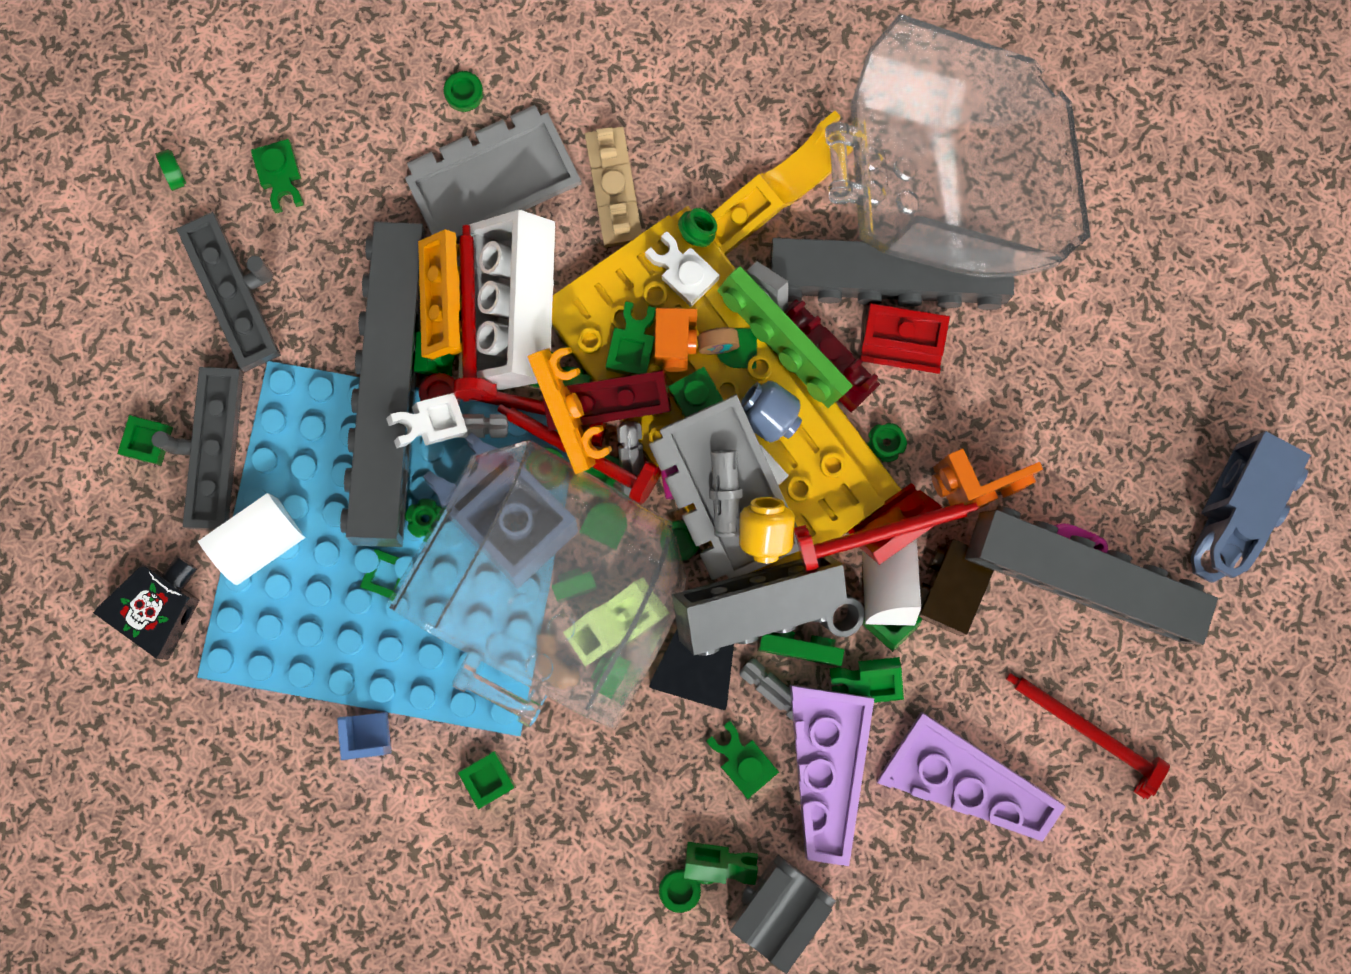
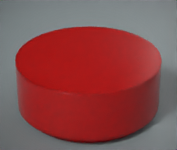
[419,373,461,405]

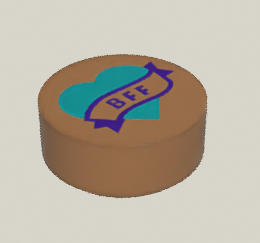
[697,327,740,355]

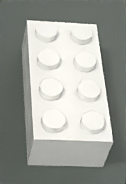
[458,209,555,390]

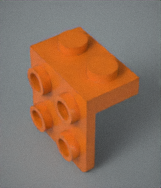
[932,448,1043,514]

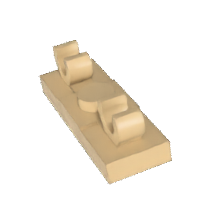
[585,127,642,248]

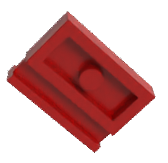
[860,303,950,374]
[847,483,942,565]

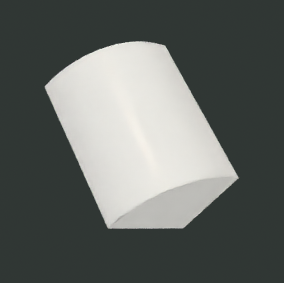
[198,493,305,585]
[862,539,921,626]

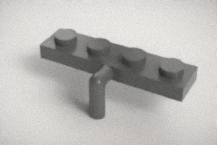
[176,212,281,372]
[152,367,244,530]

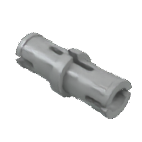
[709,450,743,537]

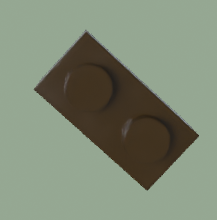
[918,539,994,636]

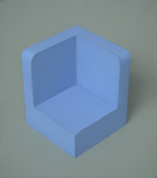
[337,712,392,760]

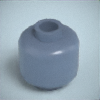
[741,381,802,443]

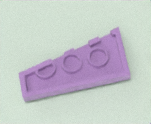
[790,685,874,866]
[877,711,1066,842]

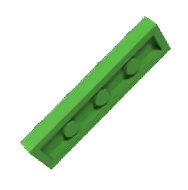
[717,266,853,408]

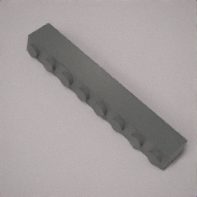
[340,222,427,547]

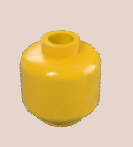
[739,497,795,563]

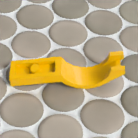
[711,110,861,255]

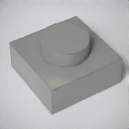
[746,261,788,312]

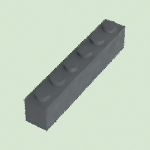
[770,238,1015,310]
[964,506,1218,645]

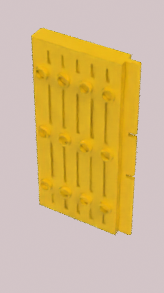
[552,206,901,573]

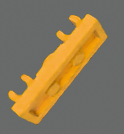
[418,229,462,360]
[527,347,612,474]

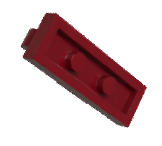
[784,299,880,413]
[542,370,672,431]

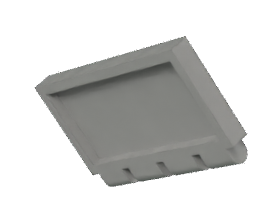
[405,105,582,242]
[649,394,799,580]

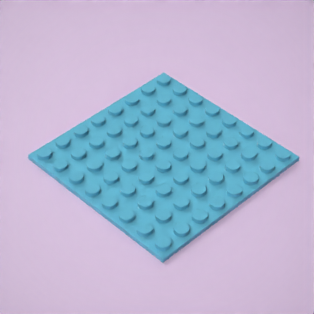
[197,361,572,737]

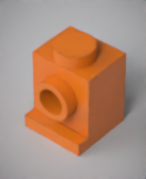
[655,308,697,372]

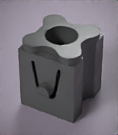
[728,854,836,974]

